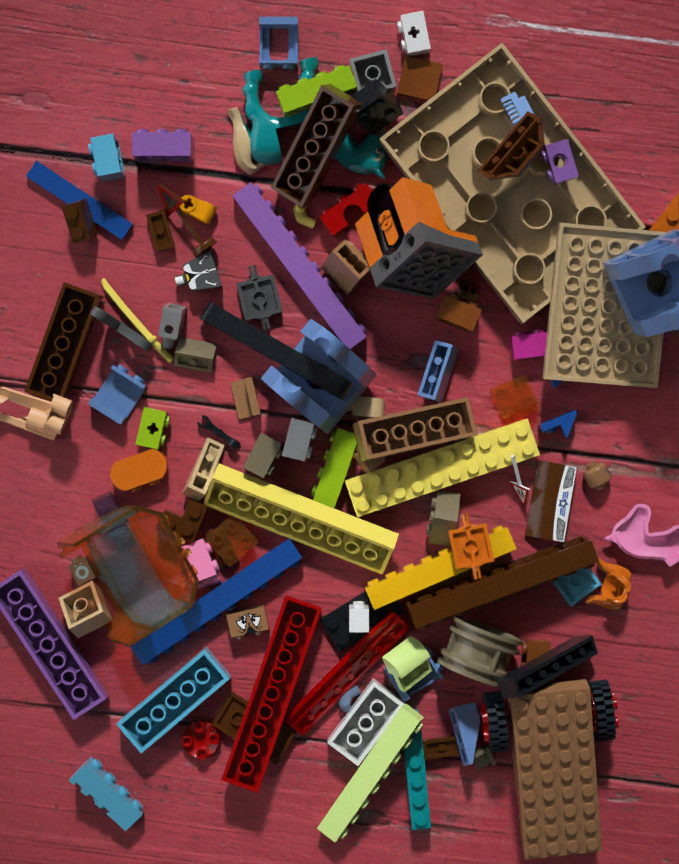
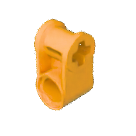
[180,195,217,225]

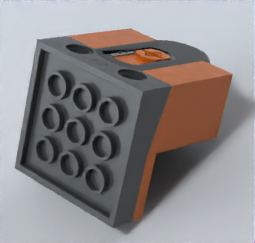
[355,177,483,299]

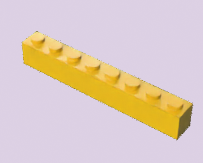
[365,525,517,610]

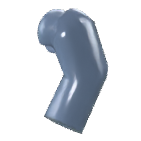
[339,685,361,712]

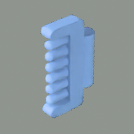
[501,92,535,125]

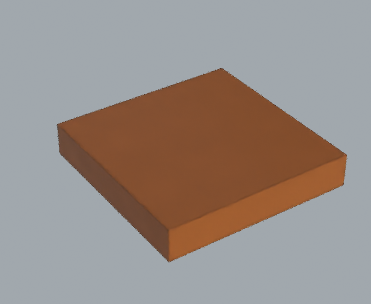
[397,55,442,101]

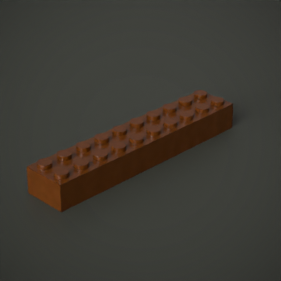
[404,535,599,629]

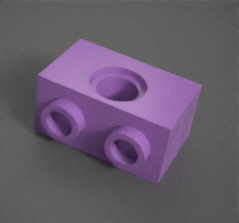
[541,139,579,186]

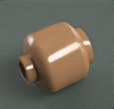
[583,461,612,490]

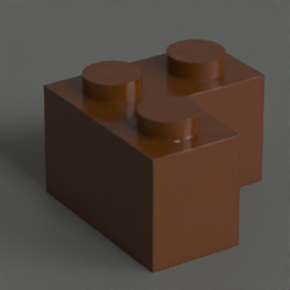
[157,498,209,542]

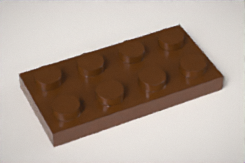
[212,691,297,765]

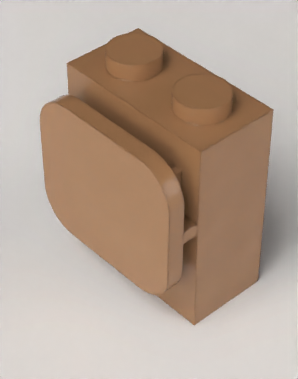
[321,240,371,295]

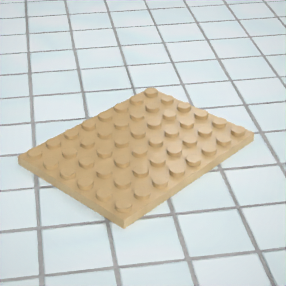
[542,223,667,388]

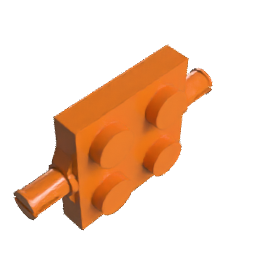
[448,513,494,579]

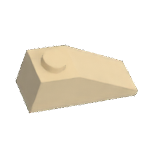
[182,437,225,501]

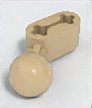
[347,397,385,417]

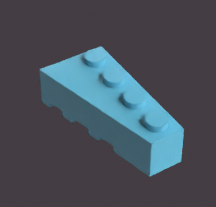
[69,757,144,831]

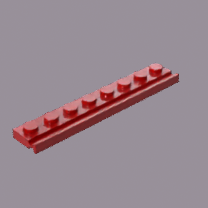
[284,609,411,736]

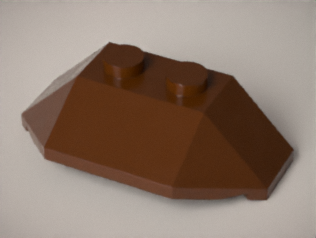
[477,111,545,180]

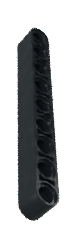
[200,302,353,400]

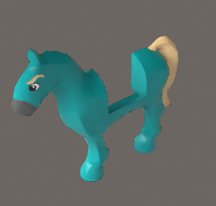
[227,57,387,179]

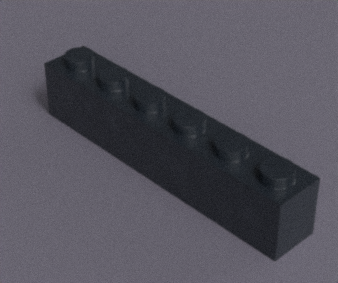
[497,635,598,698]

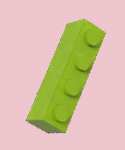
[276,65,357,118]
[311,428,357,508]

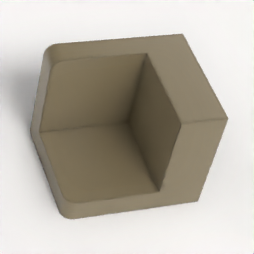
[473,743,496,770]

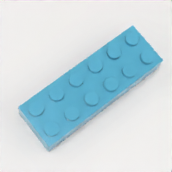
[116,646,231,753]

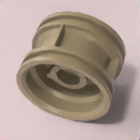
[437,615,523,687]

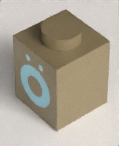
[68,555,98,586]

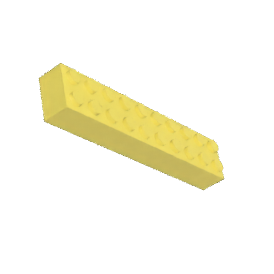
[345,418,540,517]
[203,464,399,575]

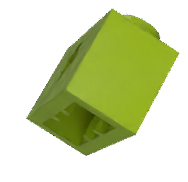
[135,407,170,450]

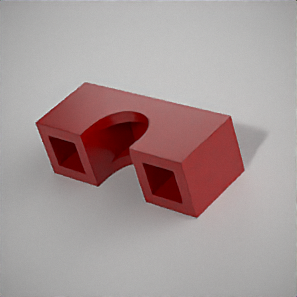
[320,183,380,237]

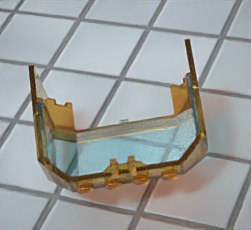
[57,505,199,647]

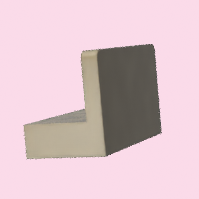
[174,337,217,373]

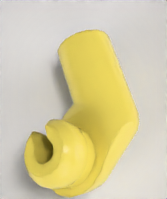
[293,205,316,229]

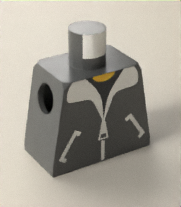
[175,251,223,292]

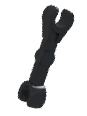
[197,415,240,449]

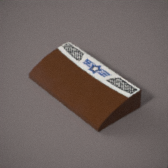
[525,460,577,543]

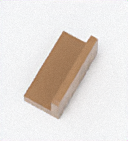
[231,377,261,419]

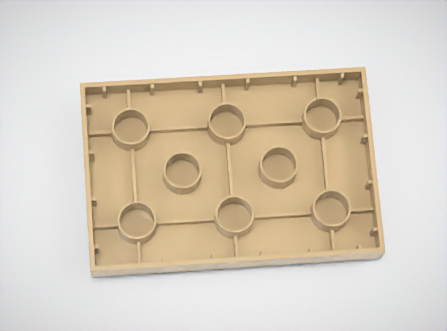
[379,43,646,324]

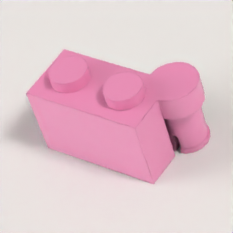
[182,539,222,590]

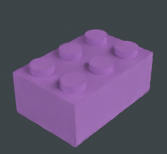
[132,129,194,162]

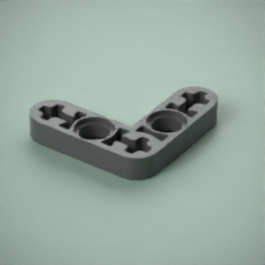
[90,305,153,352]

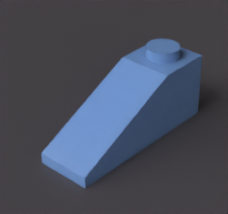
[448,702,481,766]

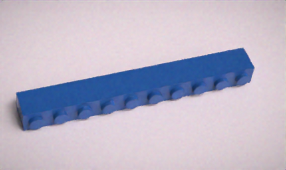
[130,538,303,665]

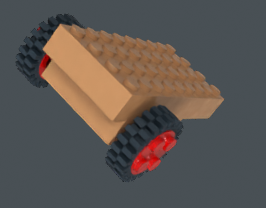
[480,679,619,860]

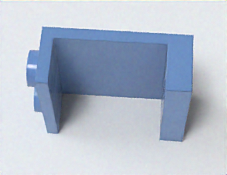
[88,364,147,425]

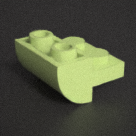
[382,636,433,692]

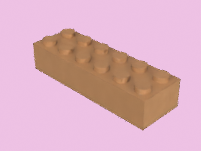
[353,397,477,462]

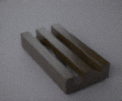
[458,280,479,302]

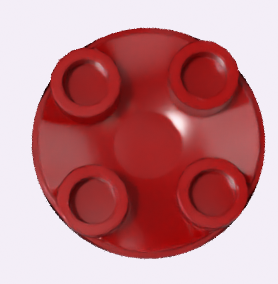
[182,720,220,760]

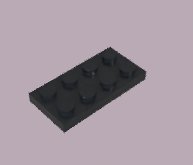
[319,590,405,652]

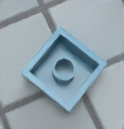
[88,133,126,182]

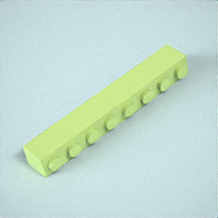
[317,703,424,842]

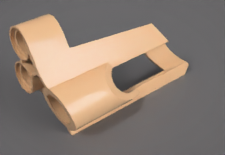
[0,387,73,441]

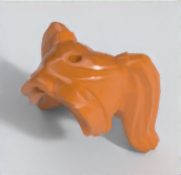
[585,559,631,610]

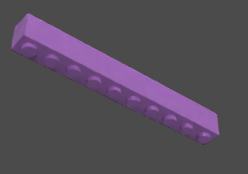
[233,182,367,349]

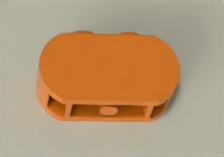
[110,449,169,493]

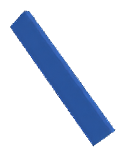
[26,160,133,240]

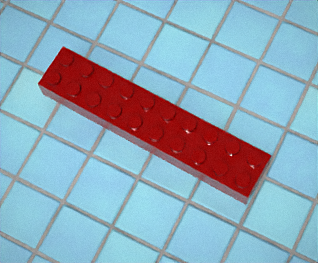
[221,594,322,793]

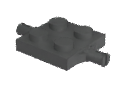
[236,265,283,330]

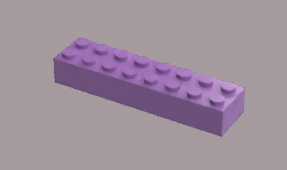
[0,568,109,720]

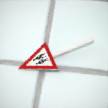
[509,455,530,508]

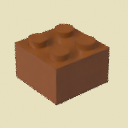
[435,293,482,333]

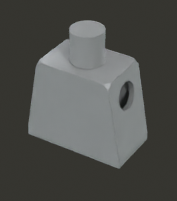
[158,303,187,349]

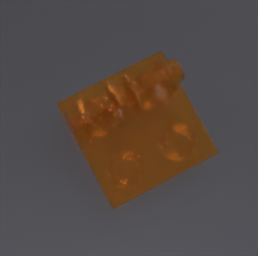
[490,374,540,424]
[205,516,259,567]

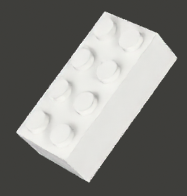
[327,678,404,766]

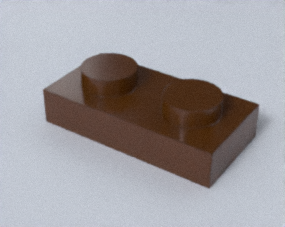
[146,210,176,252]
[422,735,460,760]

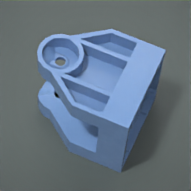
[603,229,679,337]
[261,319,377,434]

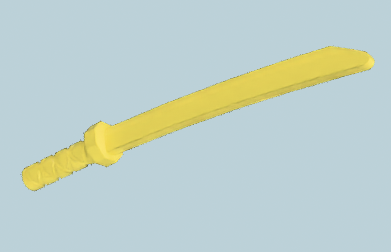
[101,278,174,363]

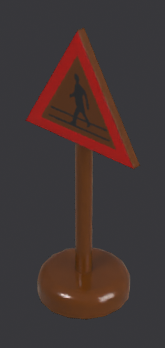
[156,182,217,258]

